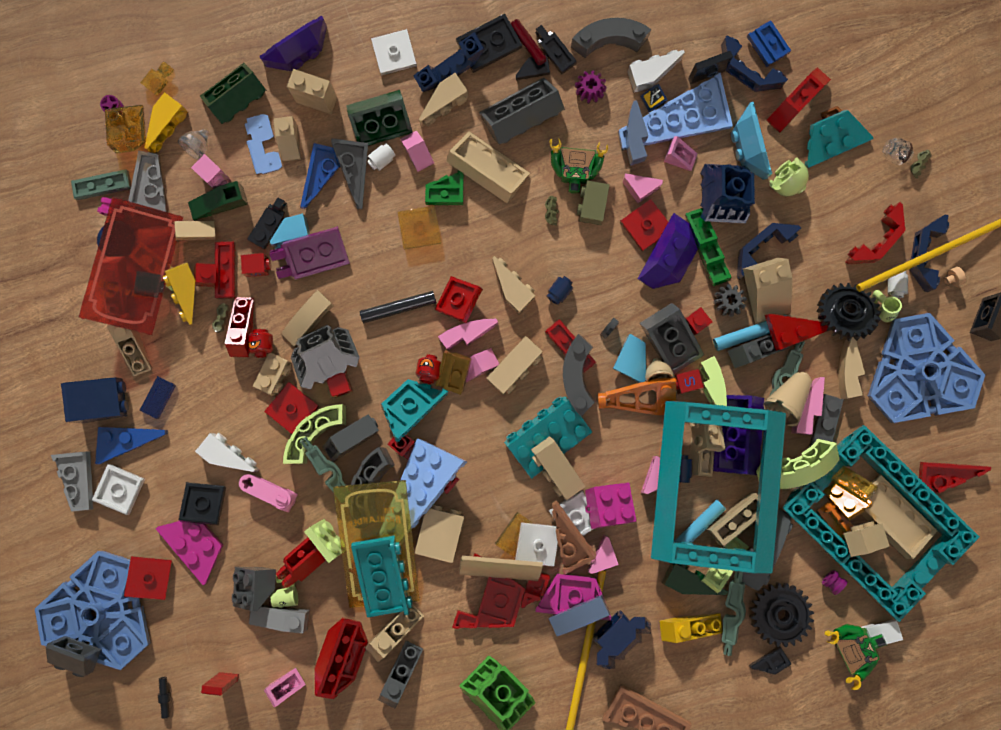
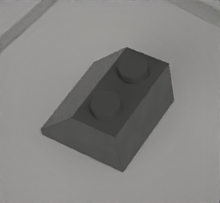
[46,636,102,677]

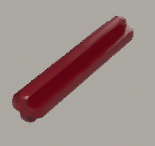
[511,19,546,66]

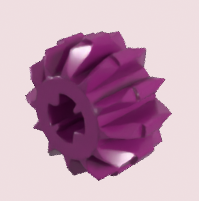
[575,70,607,104]

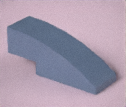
[626,100,649,166]
[549,594,610,636]

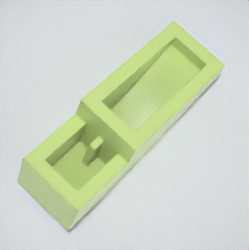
[698,356,727,406]

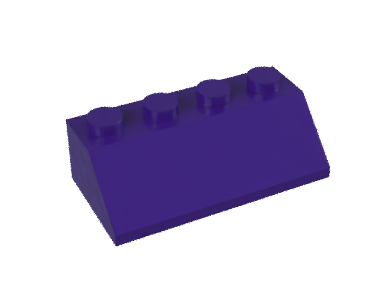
[713,395,764,475]

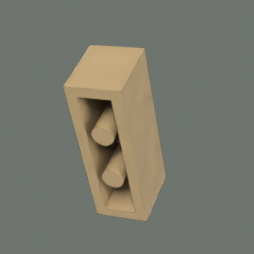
[486,336,543,395]
[531,436,585,500]
[706,492,758,546]

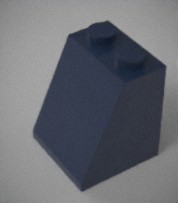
[61,377,129,423]

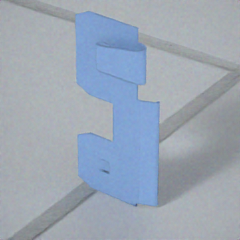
[244,114,282,174]

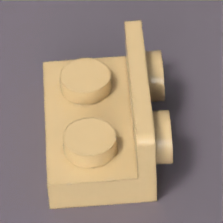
[253,353,292,396]
[690,423,726,453]

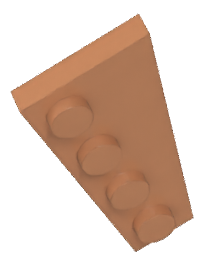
[602,684,692,730]

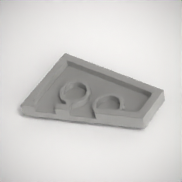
[127,150,167,214]
[51,451,93,511]

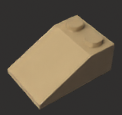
[743,258,792,324]

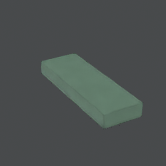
[71,169,131,200]

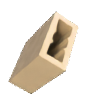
[287,69,337,114]
[414,504,465,563]

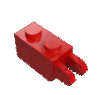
[276,537,326,588]

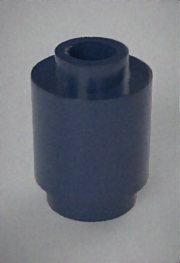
[546,276,573,305]
[679,455,692,483]

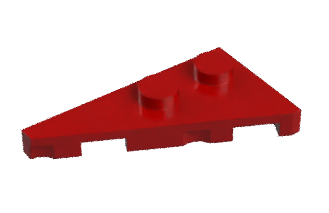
[764,314,828,350]
[919,462,991,493]

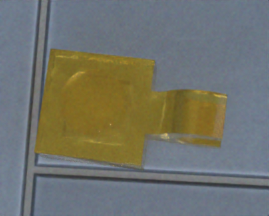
[140,62,174,96]

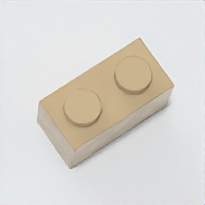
[844,521,889,557]

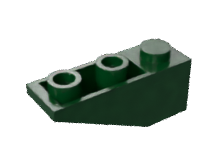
[188,181,248,221]
[662,563,728,595]

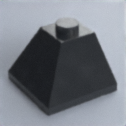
[970,292,1001,341]

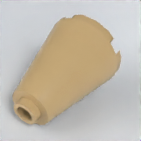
[763,372,812,426]

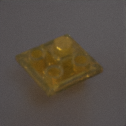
[105,105,146,153]

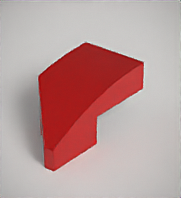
[520,572,550,608]

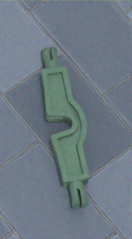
[769,341,805,396]
[300,437,351,507]
[722,571,746,656]

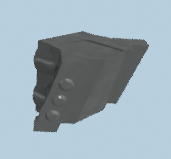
[291,324,360,389]

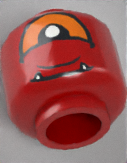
[248,329,273,358]
[415,354,441,384]

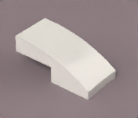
[861,619,903,644]

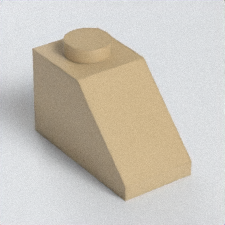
[274,116,301,162]

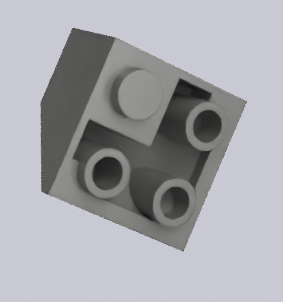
[232,567,276,611]

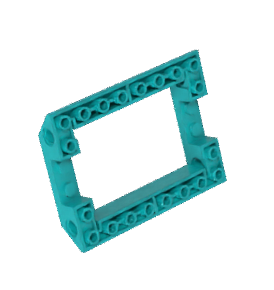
[651,401,786,573]
[783,425,980,622]

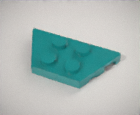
[805,110,874,168]
[381,379,448,442]

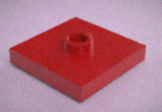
[620,199,668,252]
[434,276,483,323]
[264,382,319,434]
[124,556,172,600]

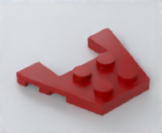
[452,553,525,629]

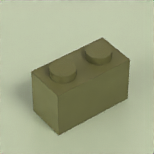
[577,180,610,225]

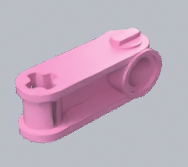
[239,474,298,512]

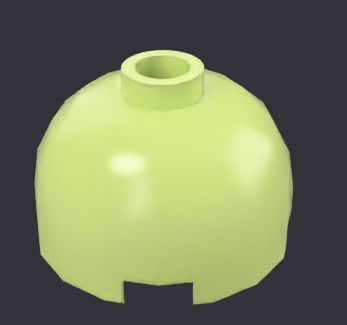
[769,158,809,196]

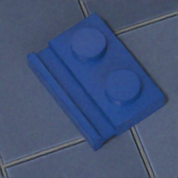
[747,20,791,67]

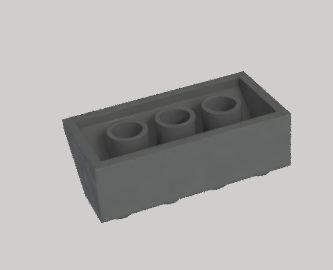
[479,78,565,145]

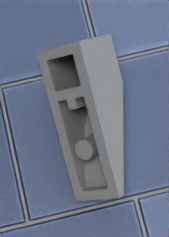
[249,605,310,634]

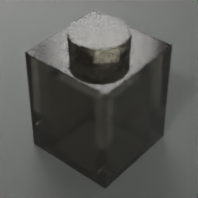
[134,271,165,298]

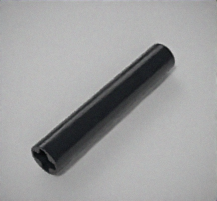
[360,291,436,324]

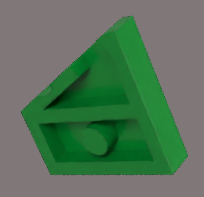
[425,170,464,205]

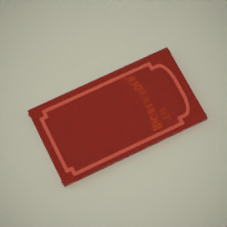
[79,197,183,335]

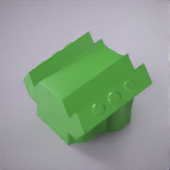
[459,655,536,730]

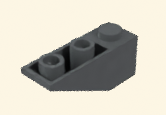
[728,335,790,368]
[378,641,423,708]

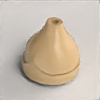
[645,358,675,381]

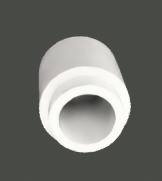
[367,143,396,171]
[888,271,908,298]

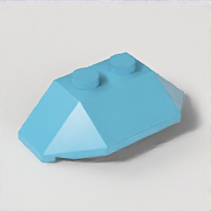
[731,102,772,180]

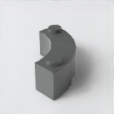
[571,18,651,58]
[563,334,596,417]
[349,447,395,528]
[742,509,793,591]

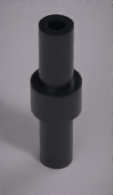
[158,677,170,719]

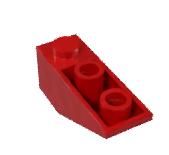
[225,297,254,357]

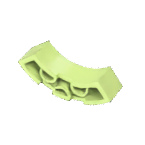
[283,404,346,464]
[756,439,840,489]

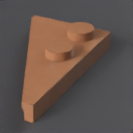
[552,501,596,574]

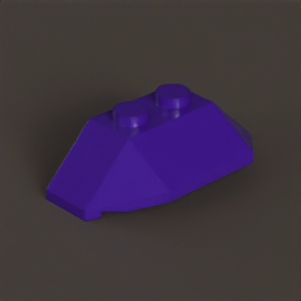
[259,16,327,71]
[638,213,698,289]

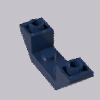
[413,32,484,92]
[721,35,788,92]
[909,214,949,292]
[737,223,801,280]

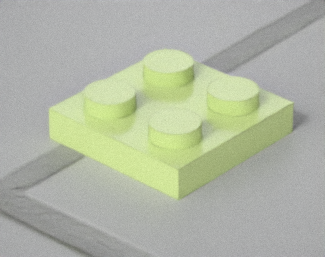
[304,519,347,563]

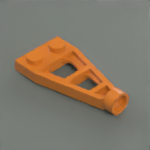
[598,378,676,415]

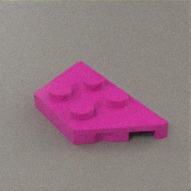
[155,521,223,585]
[535,574,611,621]

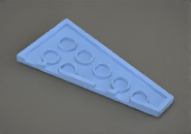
[618,73,733,150]
[377,439,467,545]

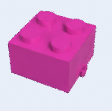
[585,483,637,529]

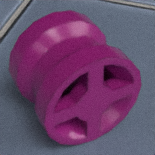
[100,95,124,118]
[821,570,848,595]

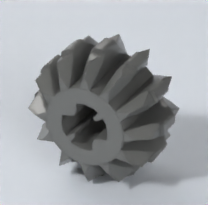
[713,284,747,317]

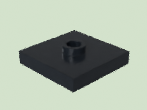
[688,51,733,85]
[178,482,226,525]

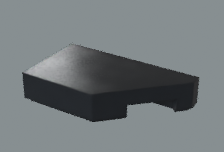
[516,54,550,80]
[749,646,791,675]

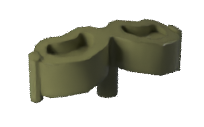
[911,150,932,178]
[545,196,559,226]
[212,303,230,333]

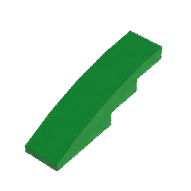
[685,208,732,287]

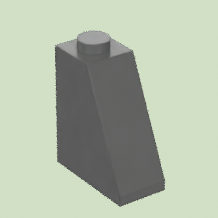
[323,414,379,462]

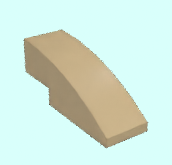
[281,290,334,347]
[838,337,865,399]

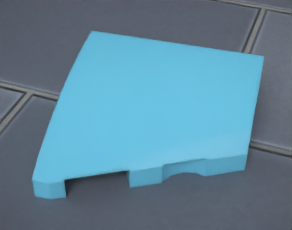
[613,334,646,383]

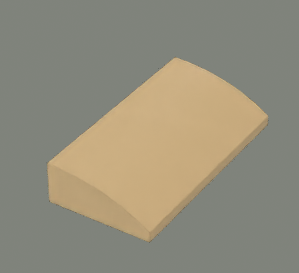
[446,132,530,203]
[861,475,937,559]
[459,556,543,581]

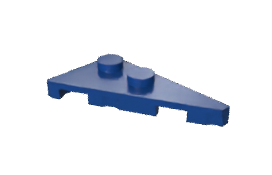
[300,143,340,209]
[95,427,168,464]

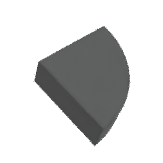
[600,317,619,338]

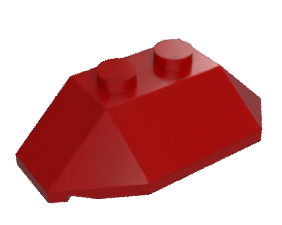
[315,618,368,699]

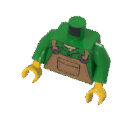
[549,138,608,194]
[824,624,887,690]

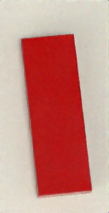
[215,241,235,299]
[545,319,596,373]
[201,672,239,696]

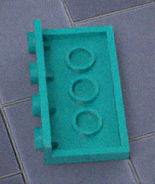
[504,396,592,479]
[351,535,413,617]

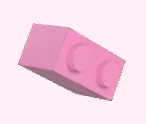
[191,154,231,189]

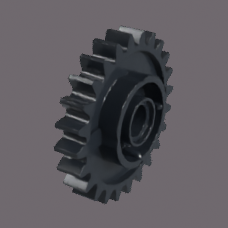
[816,283,881,341]
[749,582,814,647]

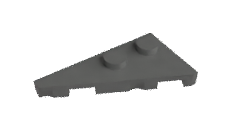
[331,138,368,210]

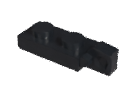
[535,25,577,75]
[247,197,287,250]

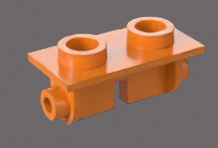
[817,500,853,540]

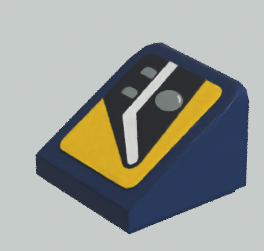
[640,84,667,112]

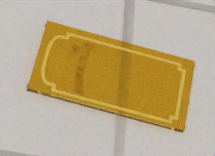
[333,480,420,608]

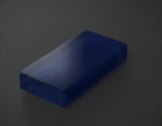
[140,376,176,419]

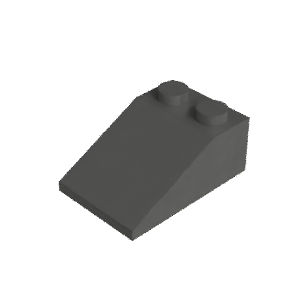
[640,303,704,374]

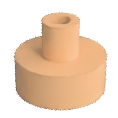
[944,267,966,287]

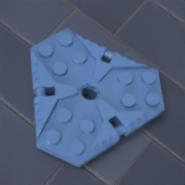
[868,313,985,423]
[35,550,150,670]

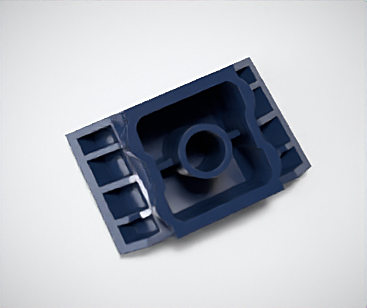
[700,164,755,224]
[593,610,651,669]

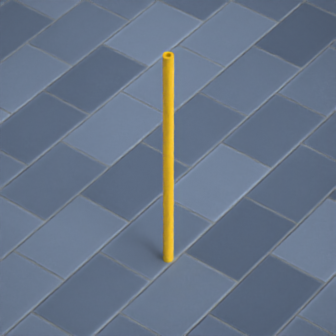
[856,219,1001,292]
[566,570,607,730]

